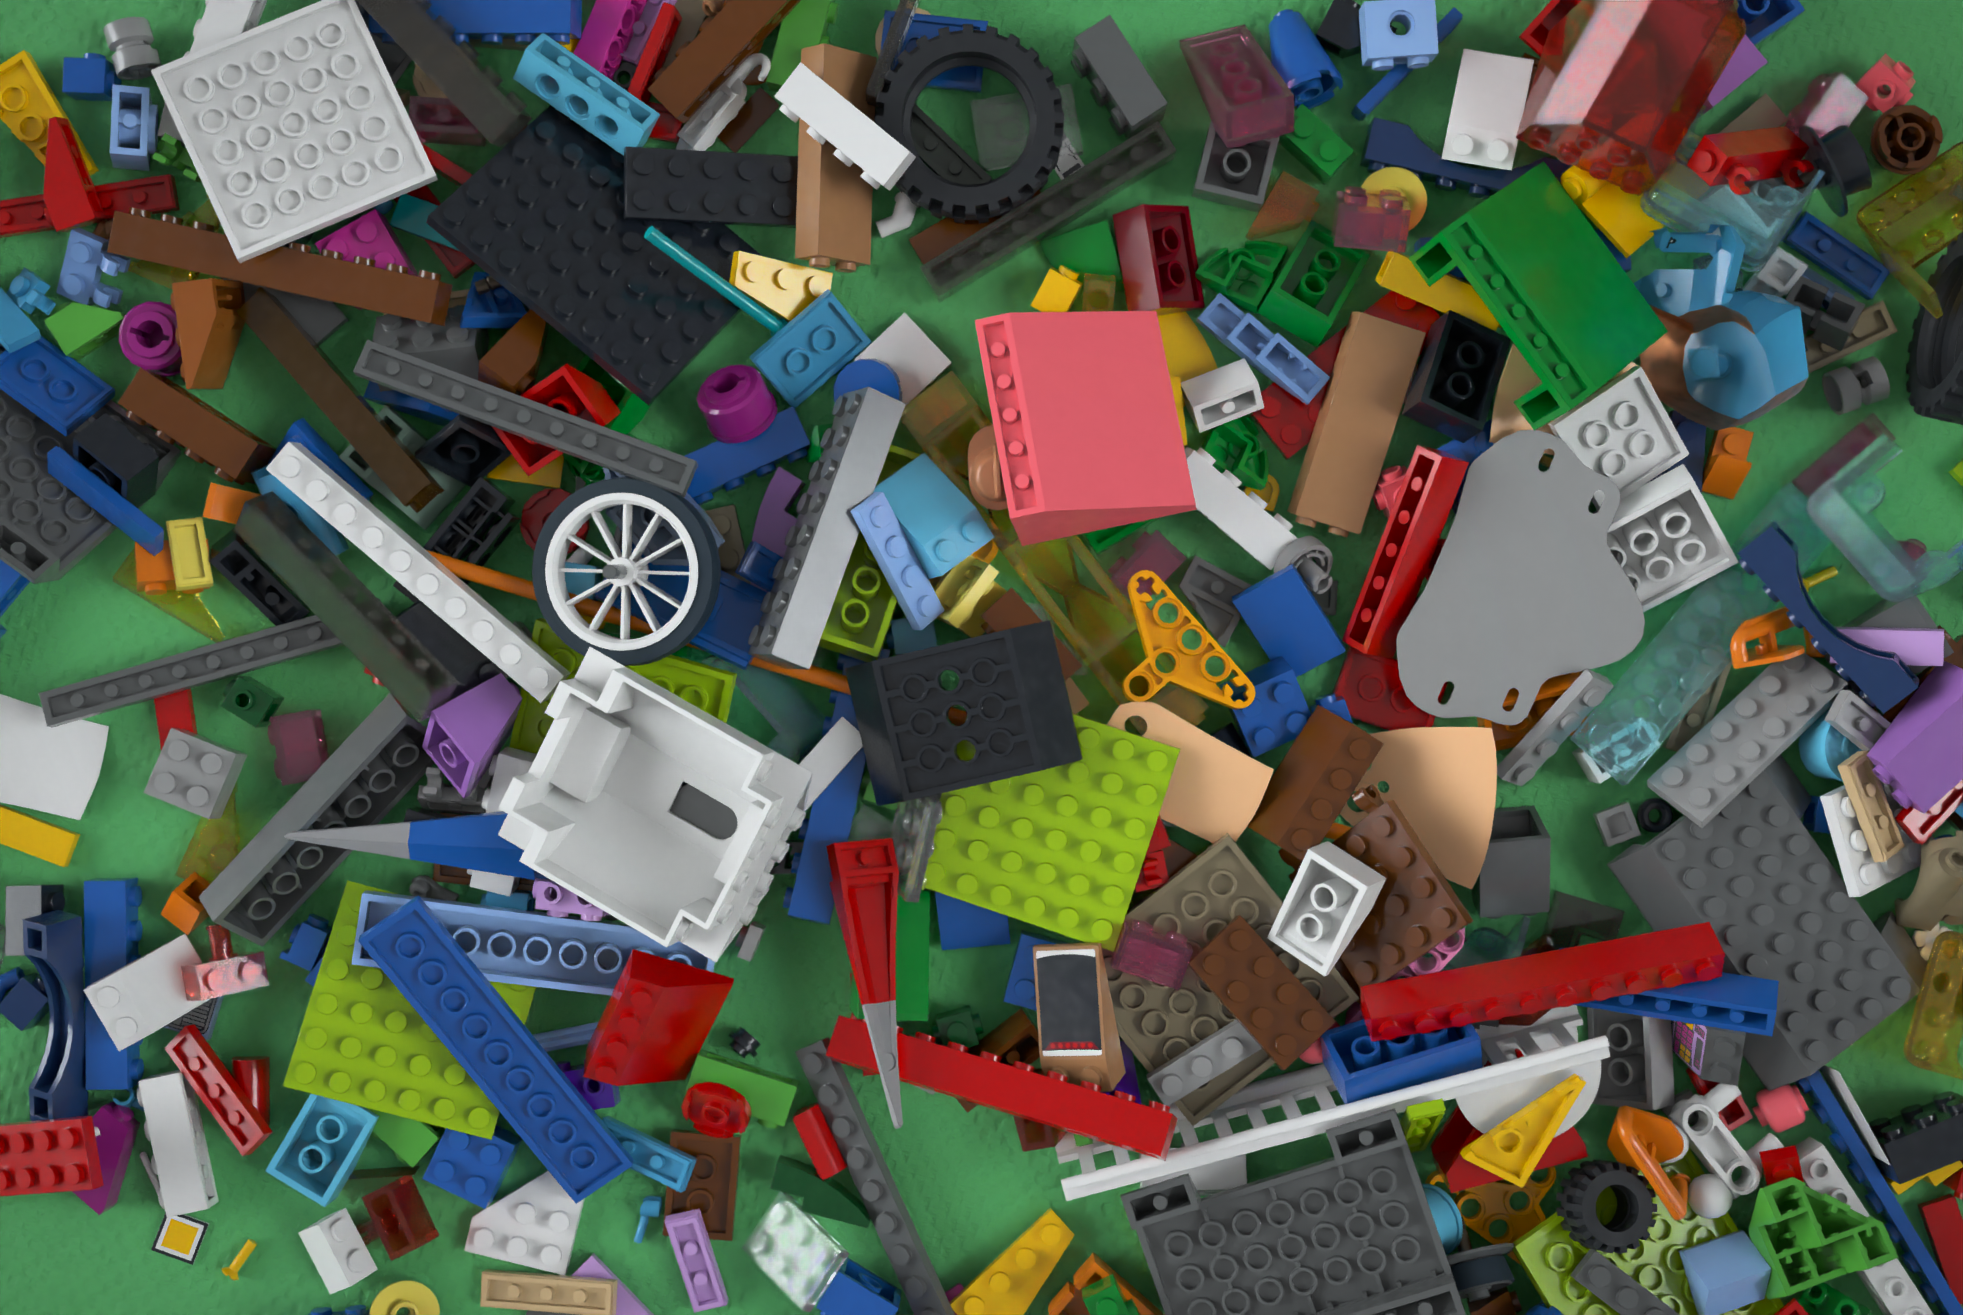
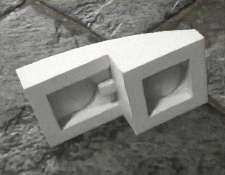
[1740,247,1808,297]

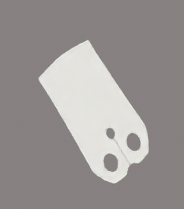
[0,694,109,820]

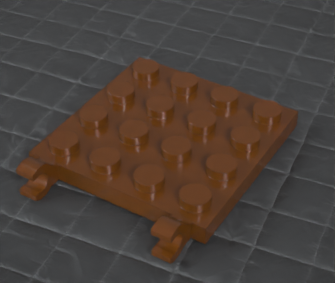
[1278,784,1473,988]

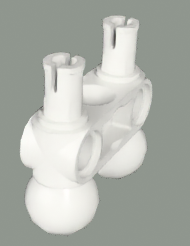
[1662,1083,1784,1219]

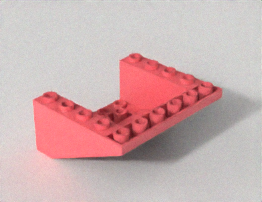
[975,311,1197,546]

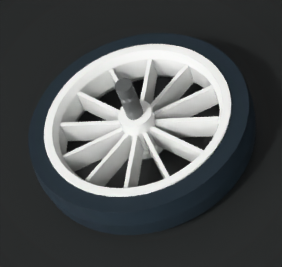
[532,477,721,666]

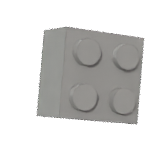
[144,728,247,819]

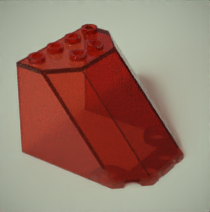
[1516,0,1747,196]

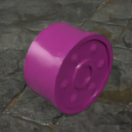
[119,301,183,377]
[696,364,778,444]

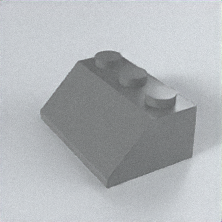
[1587,1007,1675,1111]

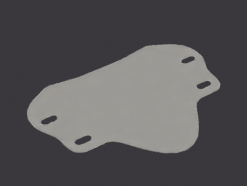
[1396,430,1645,726]

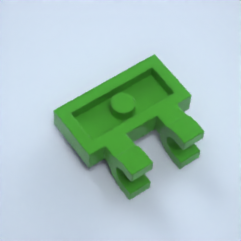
[152,133,201,182]

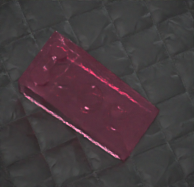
[1179,24,1294,148]

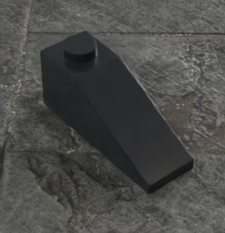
[209,525,310,626]

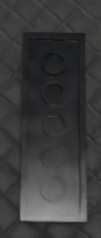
[624,147,798,228]

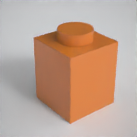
[161,871,210,935]

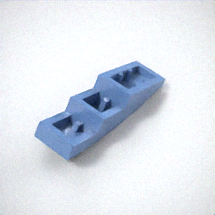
[1196,293,1330,405]

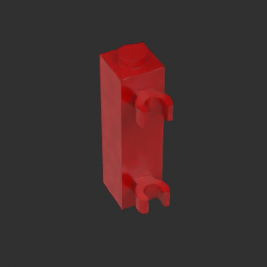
[1687,126,1814,195]

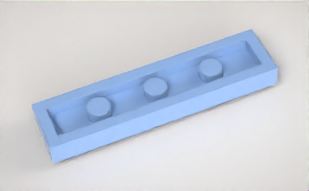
[850,492,945,630]

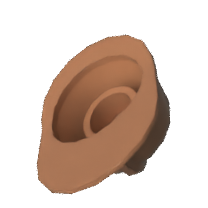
[968,425,1008,510]

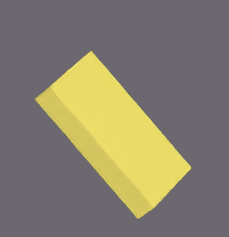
[166,517,213,591]

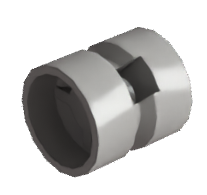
[103,17,162,80]
[1822,356,1890,415]

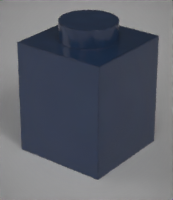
[0,973,49,1031]

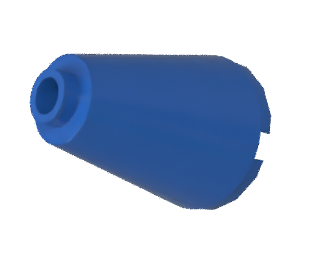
[1269,9,1343,112]

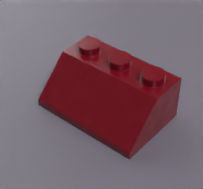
[1112,204,1205,316]

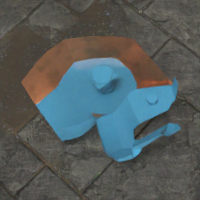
[1634,224,1808,431]

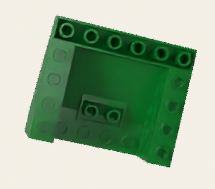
[1409,161,1668,431]

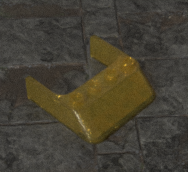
[1856,141,1963,319]
[1903,931,1963,1080]

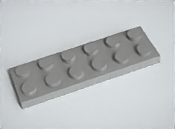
[1647,644,1848,828]

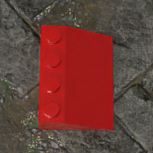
[583,949,734,1086]

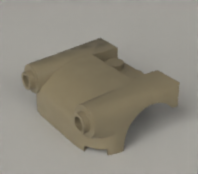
[1895,830,1963,931]

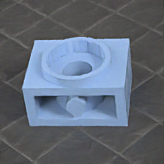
[1359,0,1439,71]
[110,84,158,171]

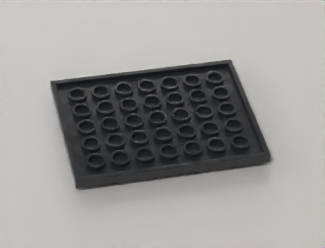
[426,105,762,406]

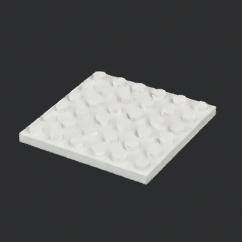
[151,0,438,263]

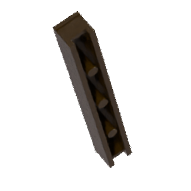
[236,287,445,513]

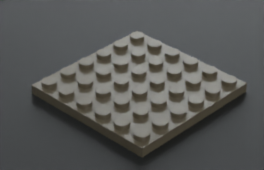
[1102,833,1359,1126]

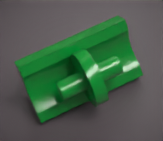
[1798,1282,1872,1315]

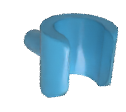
[113,1088,144,1111]
[634,1196,662,1243]

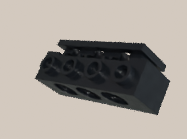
[393,477,521,603]

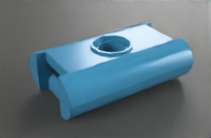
[251,464,349,568]

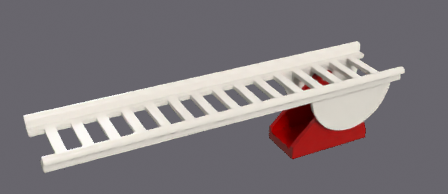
[1052,1005,1610,1201]

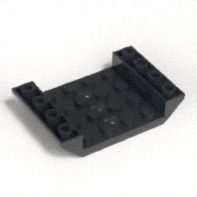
[845,620,1083,806]

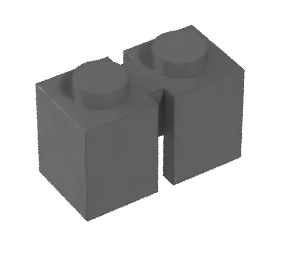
[1785,276,1865,351]

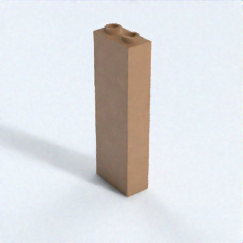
[795,43,877,273]
[1287,312,1426,538]

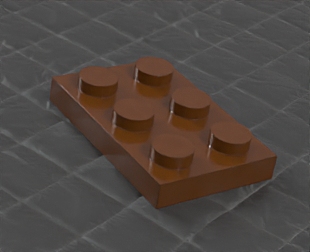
[663,1129,741,1241]

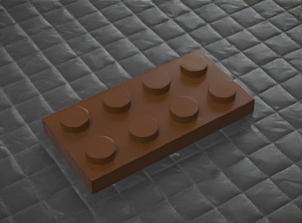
[1187,915,1335,1070]

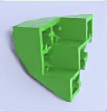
[1748,1177,1899,1300]

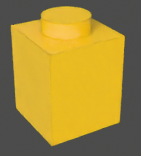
[1030,265,1083,312]

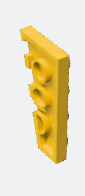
[0,50,99,176]

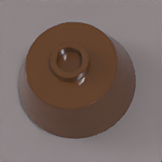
[1870,105,1943,175]

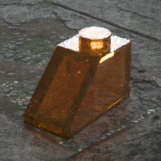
[1245,171,1320,240]

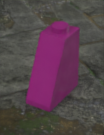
[72,1101,140,1215]

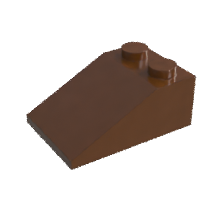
[478,309,549,396]

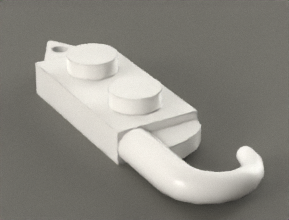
[676,53,771,151]

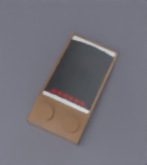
[1033,942,1126,1092]

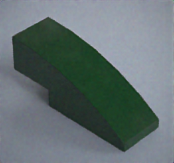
[770,1155,871,1228]

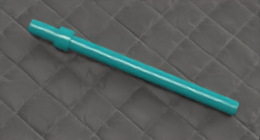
[644,226,788,337]

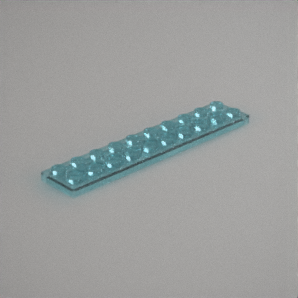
[1570,482,1842,786]

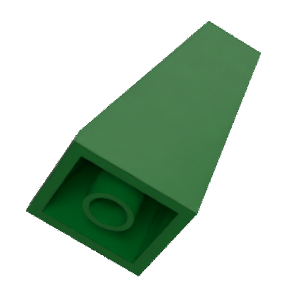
[850,881,930,1021]

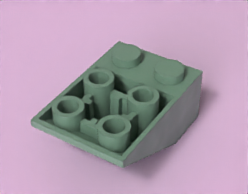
[339,405,466,530]

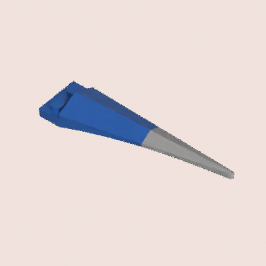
[284,811,549,880]

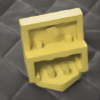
[929,555,1007,638]

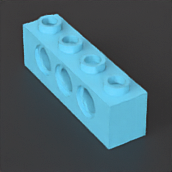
[513,33,660,155]

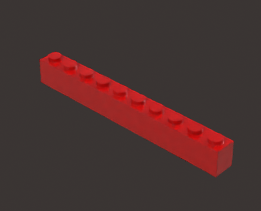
[1360,922,1725,1042]
[826,1013,1178,1161]

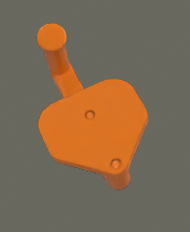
[1730,606,1825,669]
[1607,1105,1691,1220]

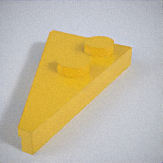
[1460,1073,1586,1188]

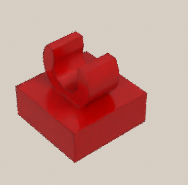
[1134,850,1169,893]

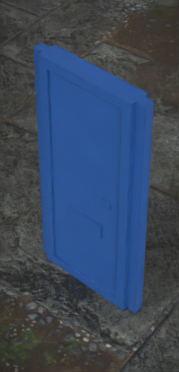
[595,542,767,671]

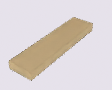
[480,1269,618,1315]

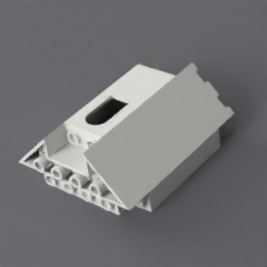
[498,647,813,962]

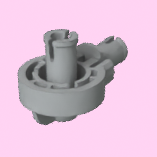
[1274,536,1333,594]

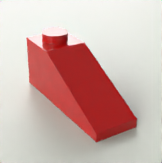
[43,117,107,232]

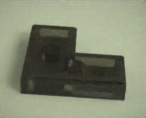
[1536,890,1625,954]

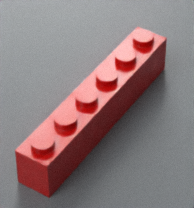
[1342,445,1469,658]

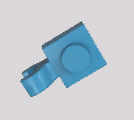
[6,267,56,315]

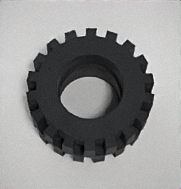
[1556,1159,1657,1254]

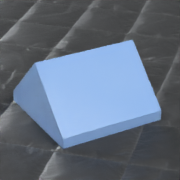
[1679,1230,1771,1315]

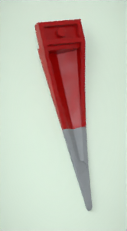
[826,838,903,1129]

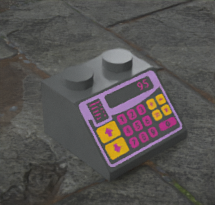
[1672,1021,1746,1086]

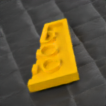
[949,1207,1075,1315]

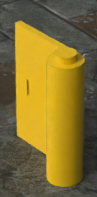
[1560,105,1710,258]

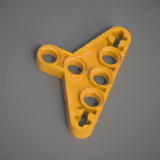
[1122,570,1256,710]
[1425,1166,1556,1266]

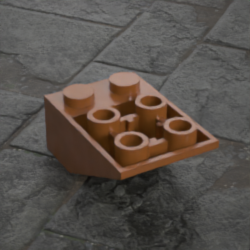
[171,278,245,390]

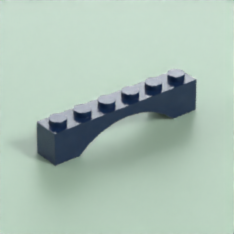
[1360,117,1574,199]
[1738,520,1920,714]
[22,910,88,1121]

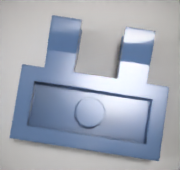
[56,227,131,308]

